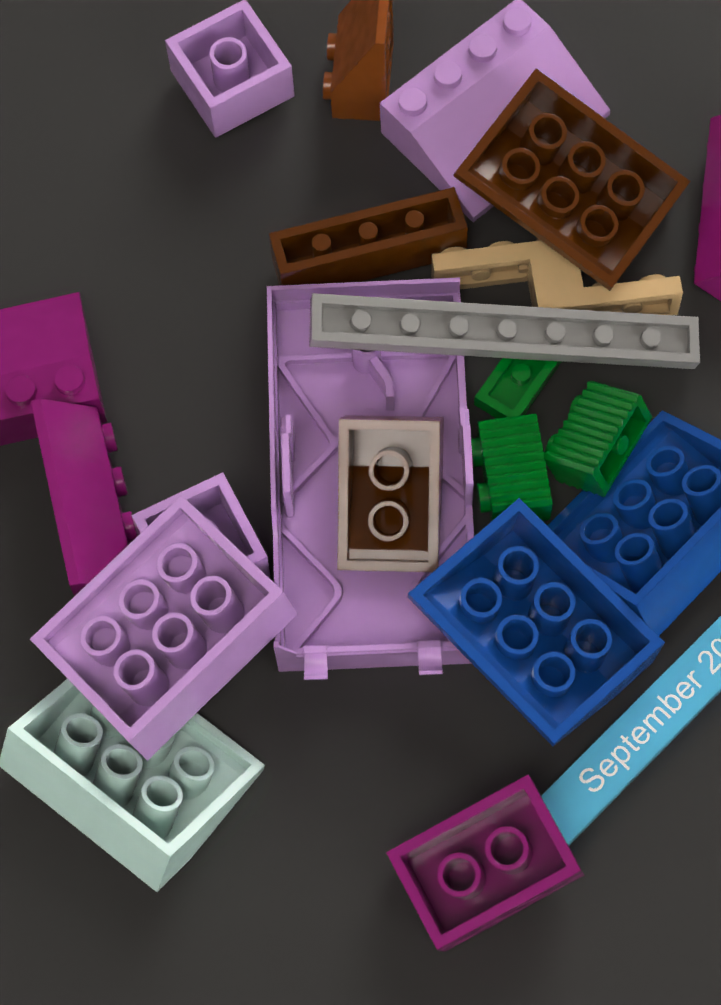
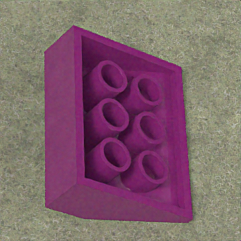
[0,292,107,446]

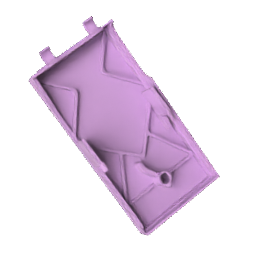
[267,277,474,680]

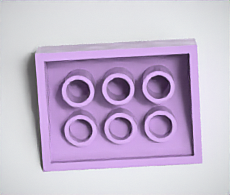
[380,0,610,222]
[30,495,298,761]

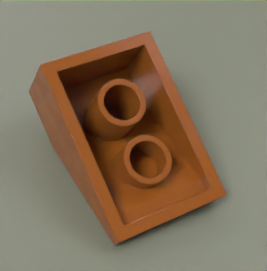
[323,0,394,121]

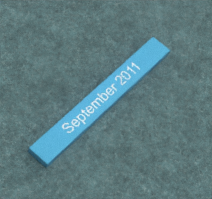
[542,616,721,846]

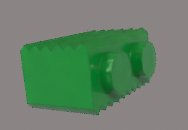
[544,381,652,497]
[471,414,553,522]

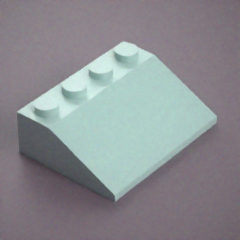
[0,679,265,892]

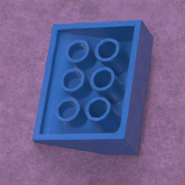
[547,410,721,636]
[407,498,665,746]

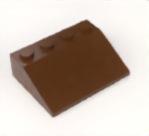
[453,69,691,291]

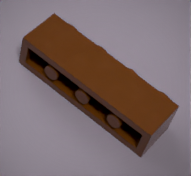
[269,187,468,285]

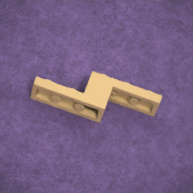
[431,239,683,315]

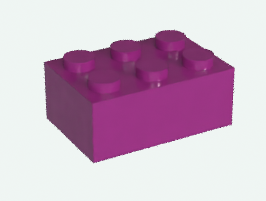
[386,774,584,952]

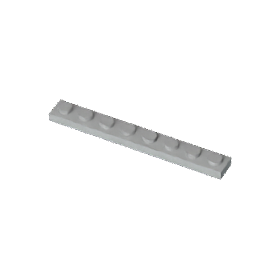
[309,293,700,369]

